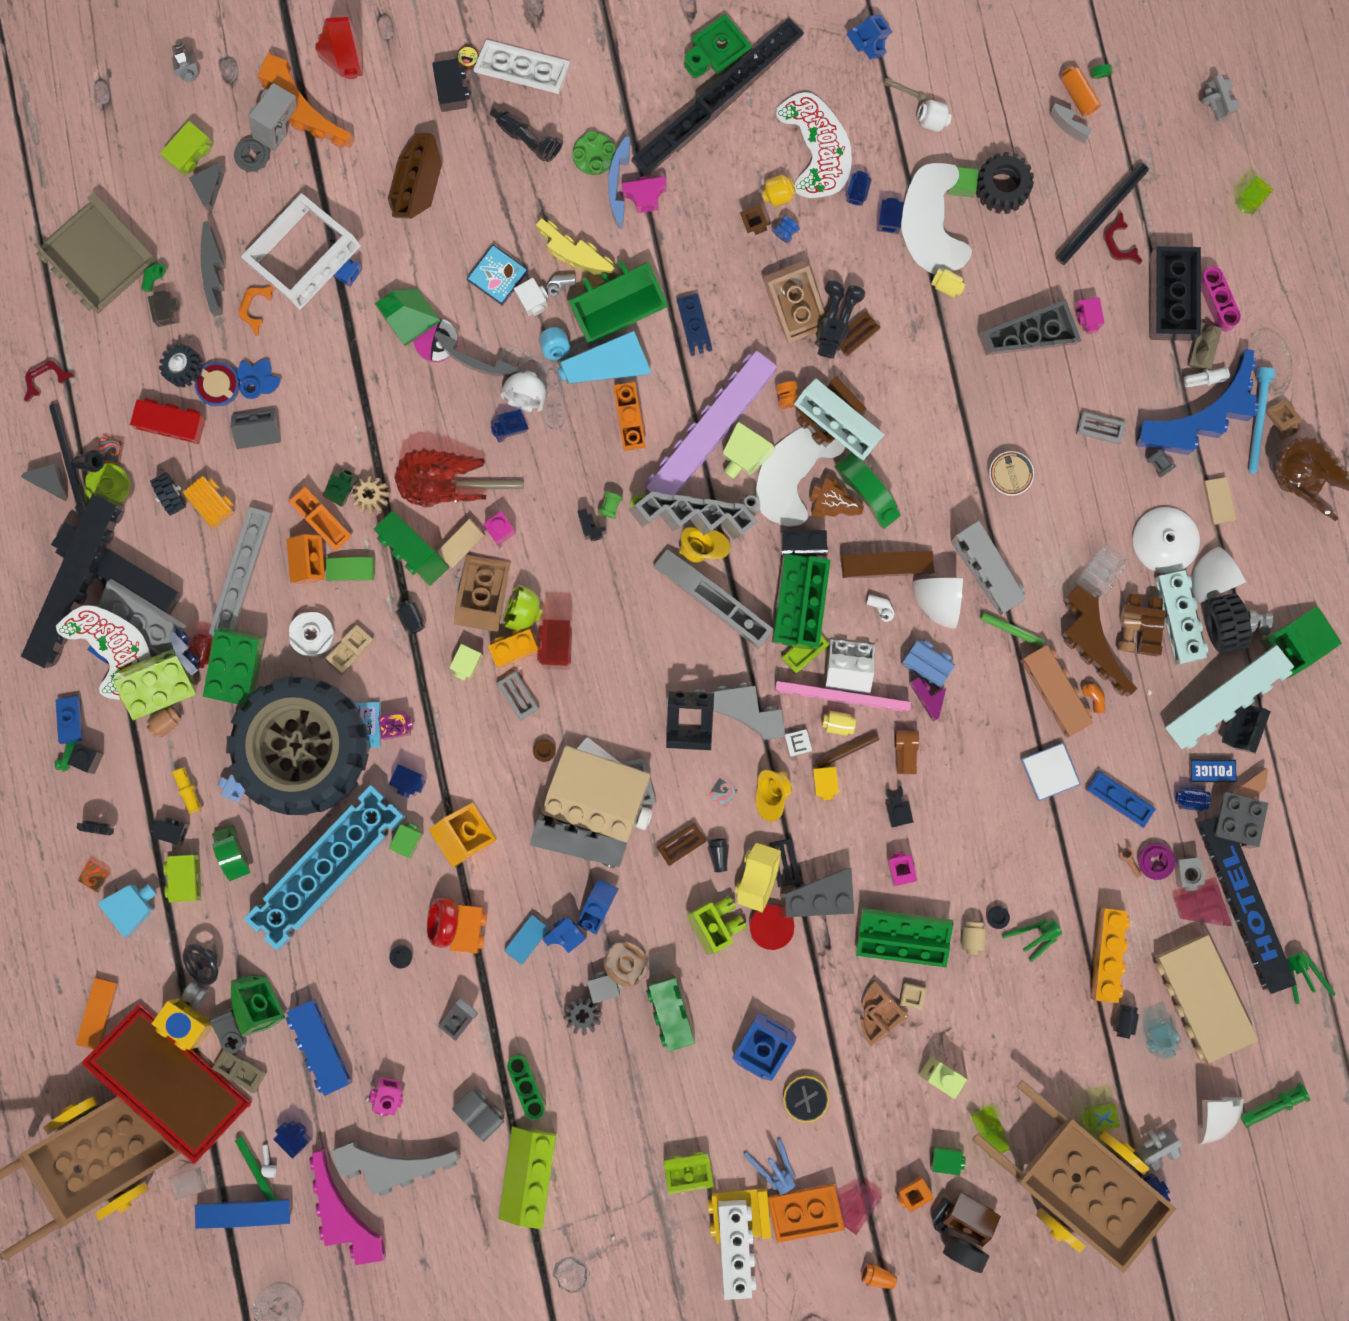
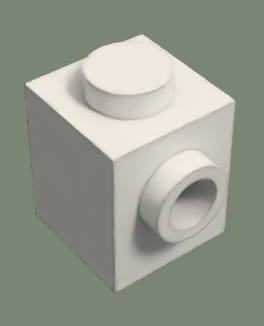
[514,278,548,317]

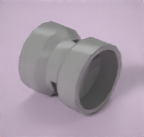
[1248,610,1273,636]

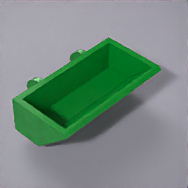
[566,261,668,344]

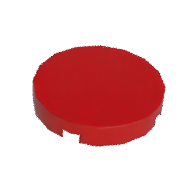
[749,905,795,950]

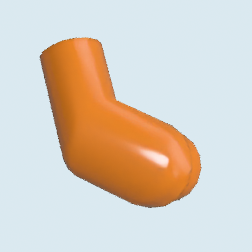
[1082,683,1105,713]

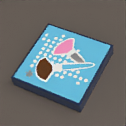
[467,245,529,306]

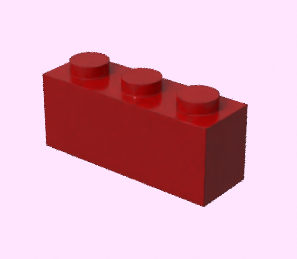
[130,398,206,444]

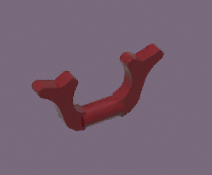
[1103,213,1142,265]
[24,361,75,402]

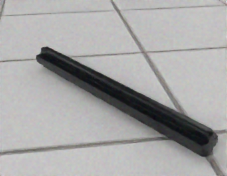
[1056,163,1149,265]

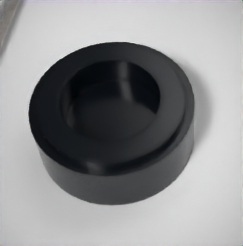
[986,906,1010,929]

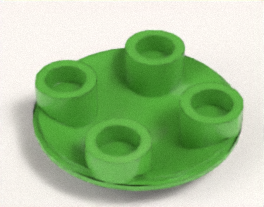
[572,131,616,175]

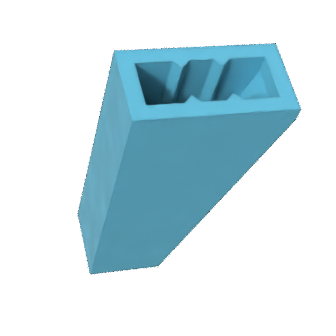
[557,331,651,384]

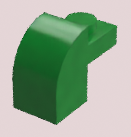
[212,825,250,882]

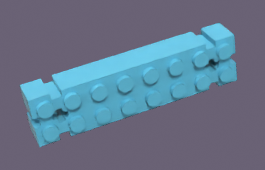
[244,785,406,951]

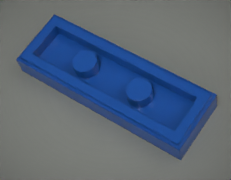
[1086,771,1156,828]

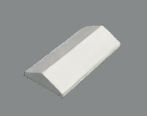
[474,40,570,94]

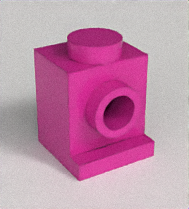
[1074,297,1105,334]
[887,851,917,886]

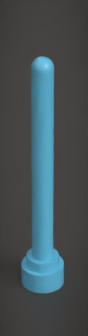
[1249,367,1275,474]

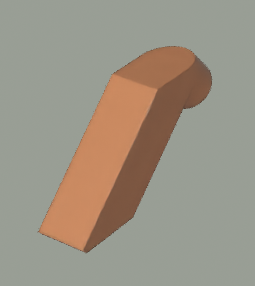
[1230,768,1268,798]

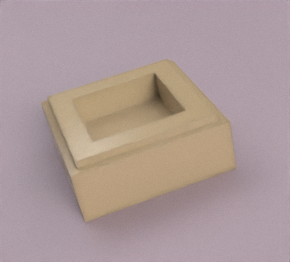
[899,983,927,1010]

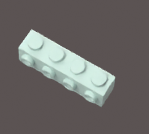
[794,379,885,461]
[1154,570,1208,666]

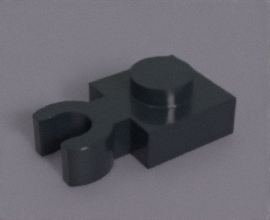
[885,786,914,828]

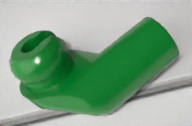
[141,263,166,292]
[54,742,78,772]

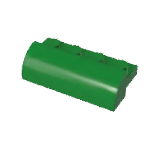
[772,554,831,649]
[856,908,954,968]

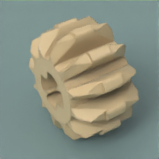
[351,476,390,514]

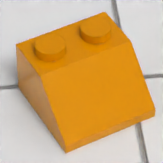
[428,803,497,868]

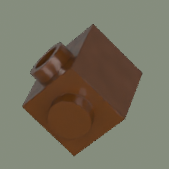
[740,203,771,235]

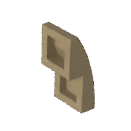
[212,1050,267,1093]

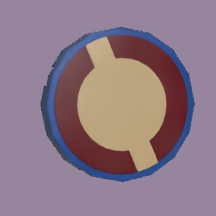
[194,362,240,407]

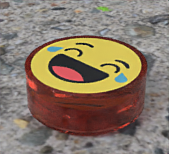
[457,46,479,70]

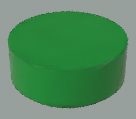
[1090,64,1113,79]

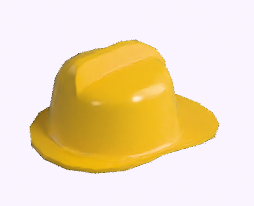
[679,527,730,563]
[756,770,792,822]

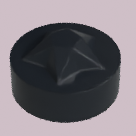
[389,946,413,969]

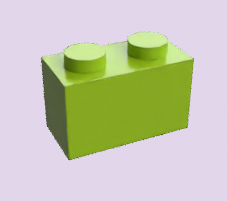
[160,121,213,177]
[164,855,201,902]

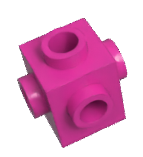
[368,1077,403,1116]

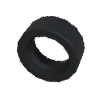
[943,1236,989,1273]

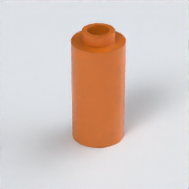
[1060,66,1102,117]

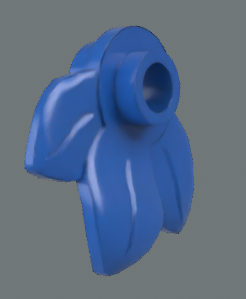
[237,359,281,399]

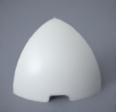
[1190,547,1246,604]
[913,578,963,628]
[1198,1097,1244,1144]

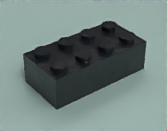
[1150,246,1201,341]

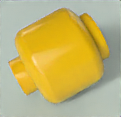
[762,175,796,207]

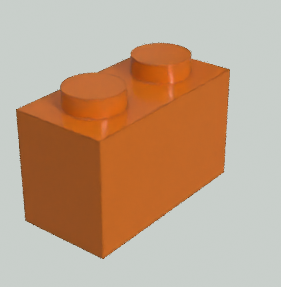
[286,534,325,584]
[450,904,487,953]

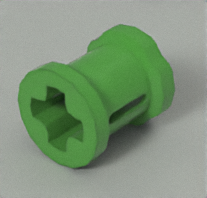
[598,491,623,519]

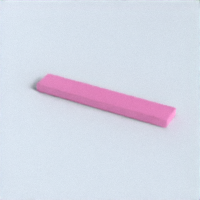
[775,681,911,712]

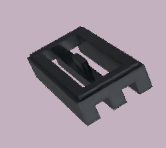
[769,838,800,887]

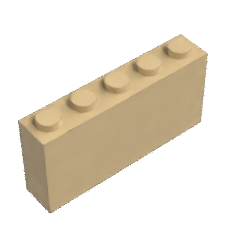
[1154,934,1258,1064]

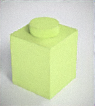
[450,644,483,681]

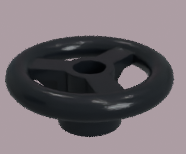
[182,944,218,985]

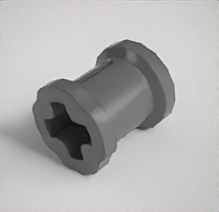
[1147,449,1176,478]

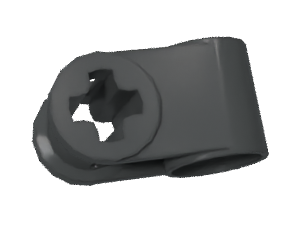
[210,1008,246,1053]

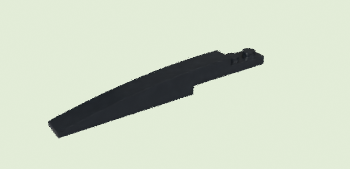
[631,18,804,177]

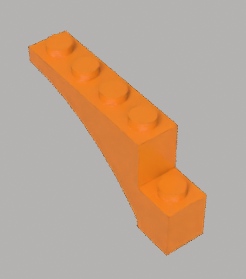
[257,53,354,148]

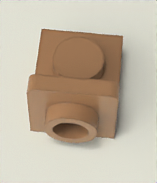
[1266,399,1301,440]

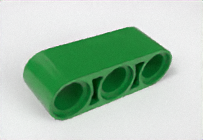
[507,1054,546,1120]

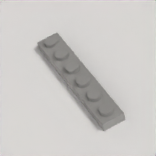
[208,507,272,636]

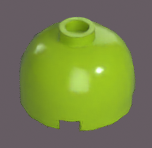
[503,585,543,630]

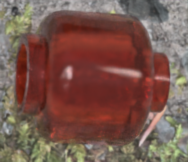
[186,634,213,668]

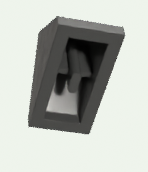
[189,164,225,213]
[21,464,68,501]

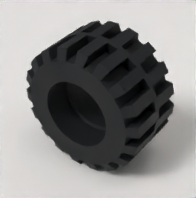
[976,152,1034,214]
[1204,593,1252,654]

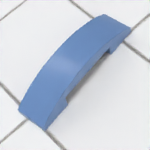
[608,137,631,229]

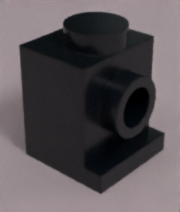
[151,817,190,846]

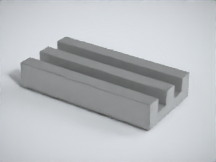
[1076,411,1126,445]
[496,671,539,721]

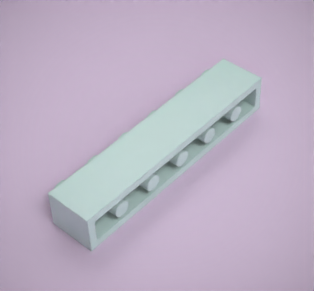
[1165,645,1294,750]

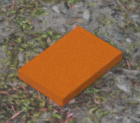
[767,1183,845,1243]

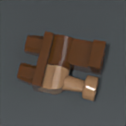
[1118,594,1166,657]

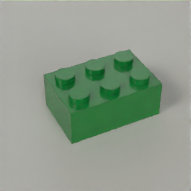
[202,628,265,706]

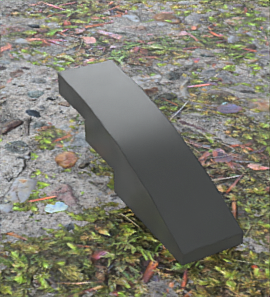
[201,221,226,317]

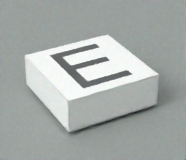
[785,729,812,757]

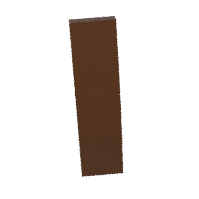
[841,551,935,578]

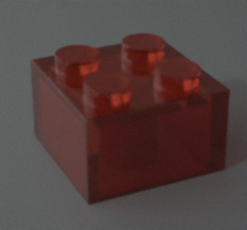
[537,619,572,670]

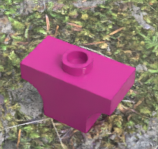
[621,176,667,214]

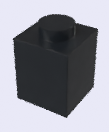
[67,743,104,774]

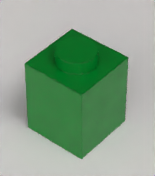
[930,1146,966,1176]

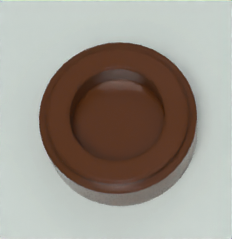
[533,739,556,762]

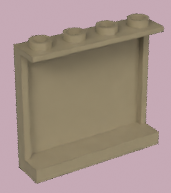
[34,192,157,314]

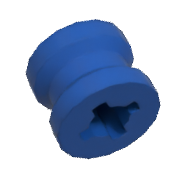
[772,215,800,243]

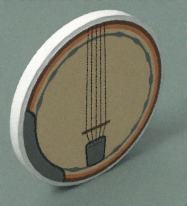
[989,451,1034,496]

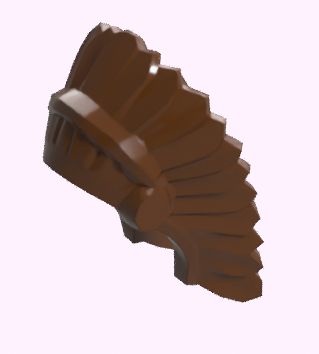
[1273,436,1349,521]

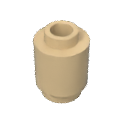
[962,922,986,955]

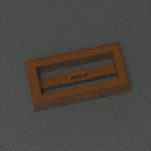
[840,311,881,357]
[657,823,707,866]

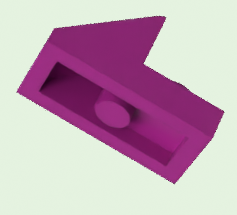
[910,678,946,722]

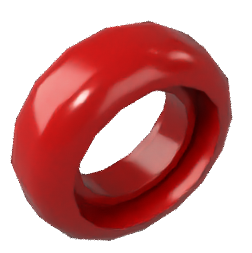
[427,897,458,948]

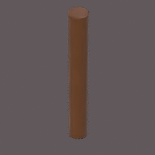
[815,732,879,769]

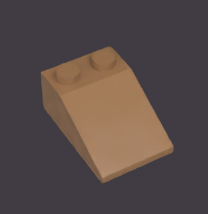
[762,261,826,343]
[454,555,511,632]

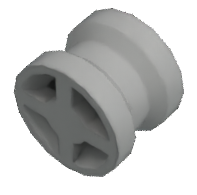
[181,980,209,1009]

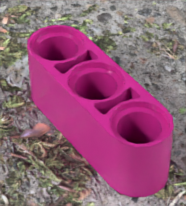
[1201,266,1241,332]

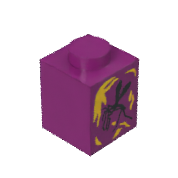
[378,712,414,740]

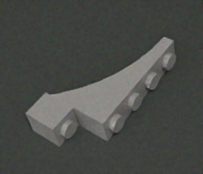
[666,683,785,741]
[331,1140,461,1196]

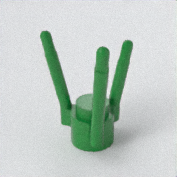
[1002,919,1062,962]
[1287,952,1335,1005]

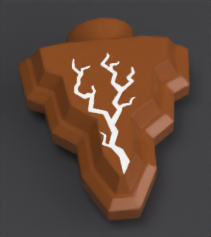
[810,474,864,519]

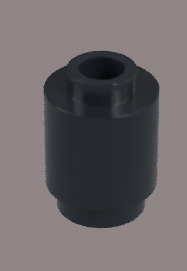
[396,600,426,635]
[1113,1004,1139,1039]

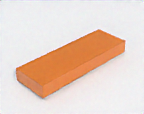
[76,977,118,1049]

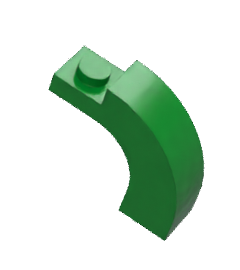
[834,453,901,529]

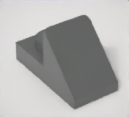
[438,999,478,1041]

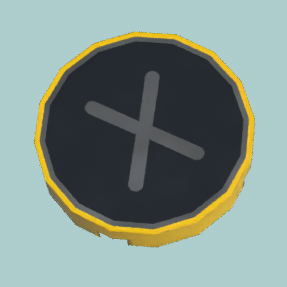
[783,1075,829,1122]

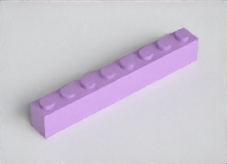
[645,351,777,495]

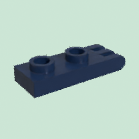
[676,293,712,356]

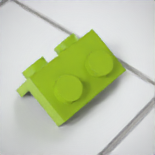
[663,1152,714,1195]

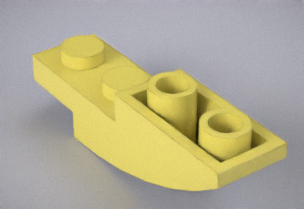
[536,218,615,277]

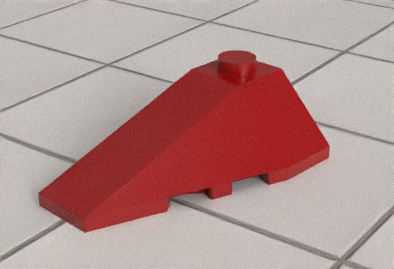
[315,17,363,79]

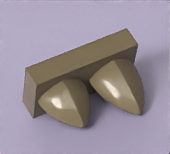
[1188,322,1222,370]

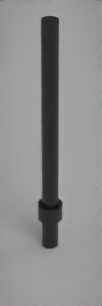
[49,404,88,520]

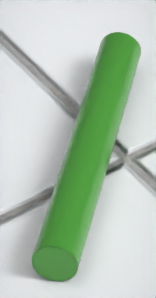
[980,612,1045,648]

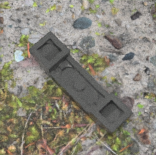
[435,331,518,376]

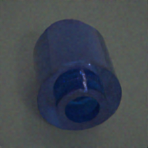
[845,171,872,206]
[1175,787,1211,811]

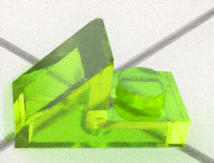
[970,1106,1011,1158]

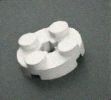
[289,612,335,657]

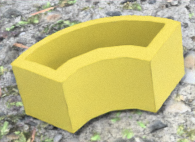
[735,843,781,912]

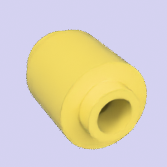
[931,268,966,298]
[822,710,856,736]

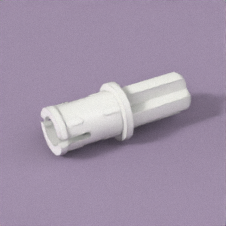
[1184,367,1230,388]

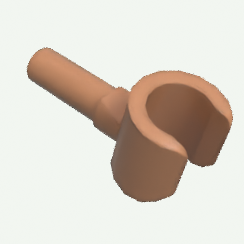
[1119,847,1141,878]

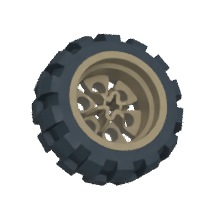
[226,676,369,815]

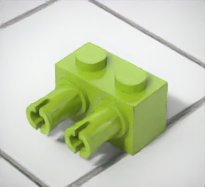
[686,896,747,955]

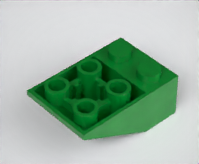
[1261,606,1342,679]

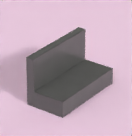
[230,408,281,449]

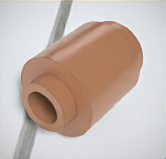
[147,705,182,738]

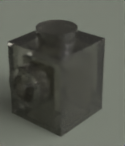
[148,290,180,328]

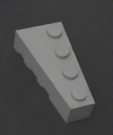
[951,521,1026,616]

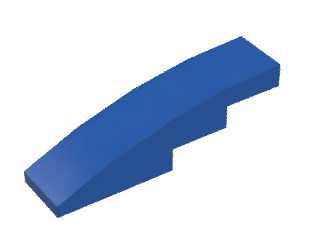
[195,1199,290,1229]

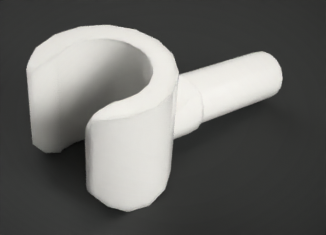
[261,1145,277,1178]

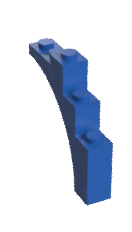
[1136,349,1259,455]

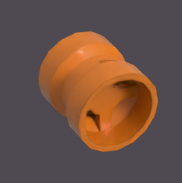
[775,381,799,409]

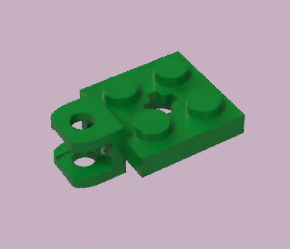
[684,14,752,78]

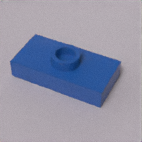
[55,696,83,744]

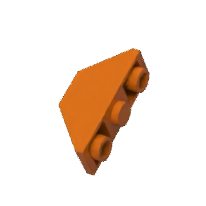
[613,382,646,451]

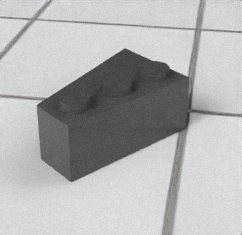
[781,868,854,917]

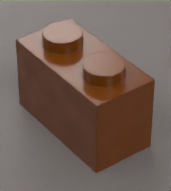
[943,1193,1001,1247]

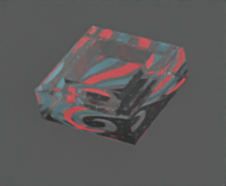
[707,777,738,809]

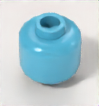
[539,327,570,360]

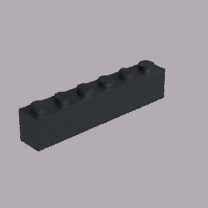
[51,522,183,615]

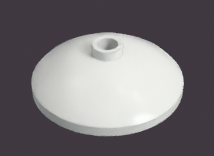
[1132,507,1200,574]

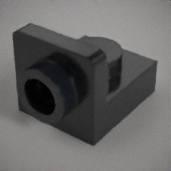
[577,509,607,542]

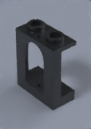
[666,691,714,750]

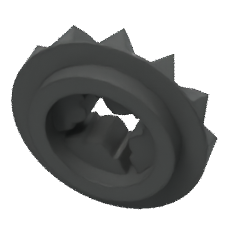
[234,137,269,173]

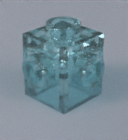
[1144,1022,1181,1059]

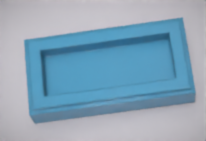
[504,915,550,965]

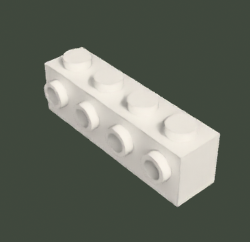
[718,1200,756,1300]

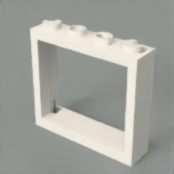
[241,193,361,310]

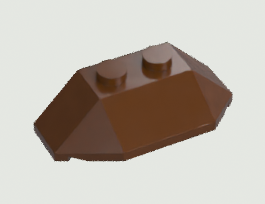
[388,133,442,219]

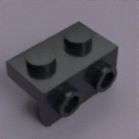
[1222,705,1271,754]

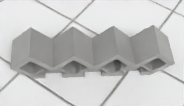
[629,491,758,540]

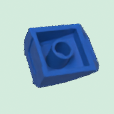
[732,1014,797,1081]

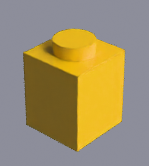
[812,767,839,801]

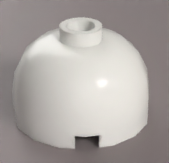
[500,371,546,412]

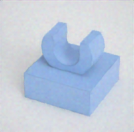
[217,775,245,802]

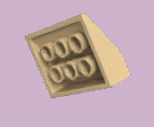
[542,745,651,843]

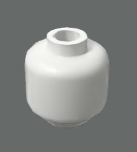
[917,100,951,132]

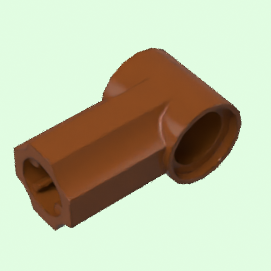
[895,730,919,774]

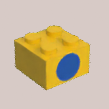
[152,998,212,1051]

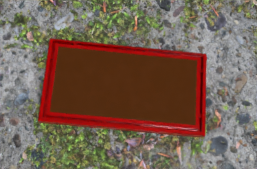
[81,1003,252,1165]

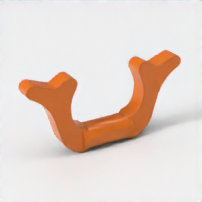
[238,285,275,336]

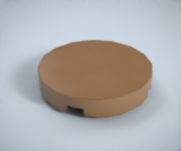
[604,942,648,987]

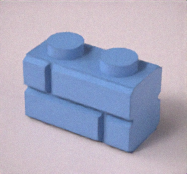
[901,640,955,688]

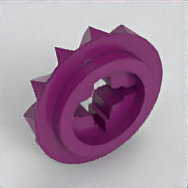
[1138,844,1175,880]

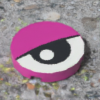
[413,318,458,363]

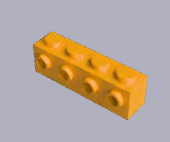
[1090,908,1130,1003]

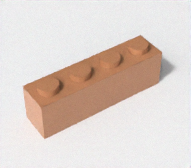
[1020,645,1093,738]

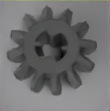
[563,996,602,1035]

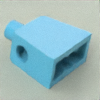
[97,883,157,937]

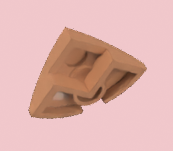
[860,981,909,1047]

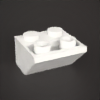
[825,639,875,694]

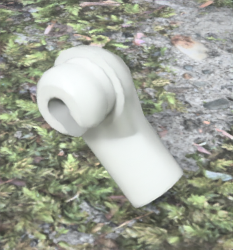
[866,594,894,622]

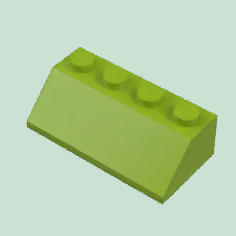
[498,1126,557,1229]

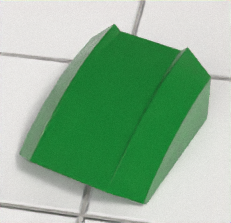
[231,975,286,1037]

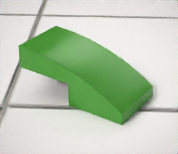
[326,557,374,582]

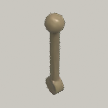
[883,78,926,102]

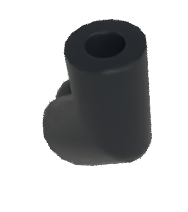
[931,1197,952,1234]

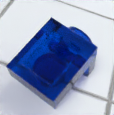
[491,409,529,443]

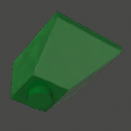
[374,288,441,346]

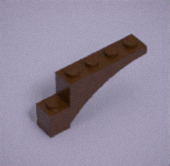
[1061,579,1138,697]

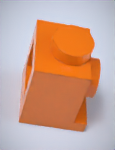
[896,1175,934,1213]

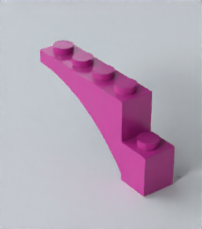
[310,1149,386,1265]

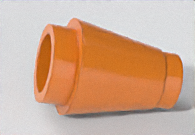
[861,1263,897,1289]

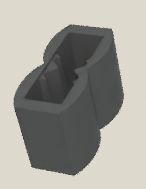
[452,1088,504,1142]

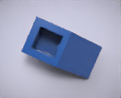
[576,879,619,935]

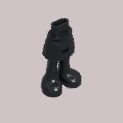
[490,108,563,162]
[817,280,866,359]

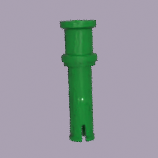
[1240,1082,1311,1128]

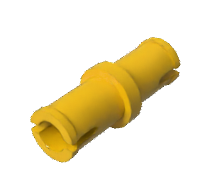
[171,767,202,814]

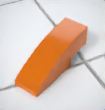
[288,486,352,551]

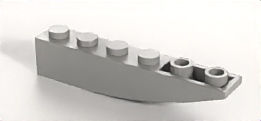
[653,549,773,649]

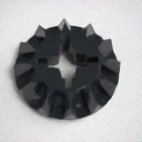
[76,820,114,836]

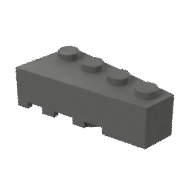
[978,299,1082,355]

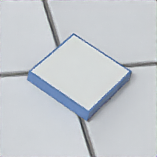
[1021,743,1081,801]

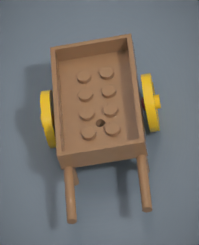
[972,1080,1177,1273]
[0,1096,181,1261]

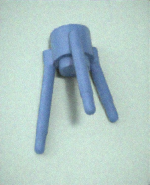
[744,1138,796,1194]

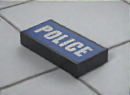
[1189,760,1237,783]

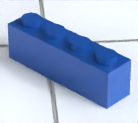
[286,999,352,1096]

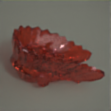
[394,448,486,508]

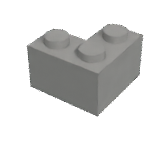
[248,83,297,151]

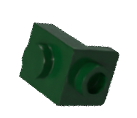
[323,468,359,507]

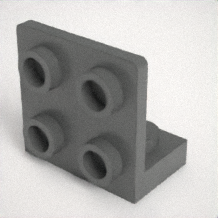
[1215,792,1268,849]

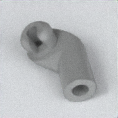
[546,274,576,296]

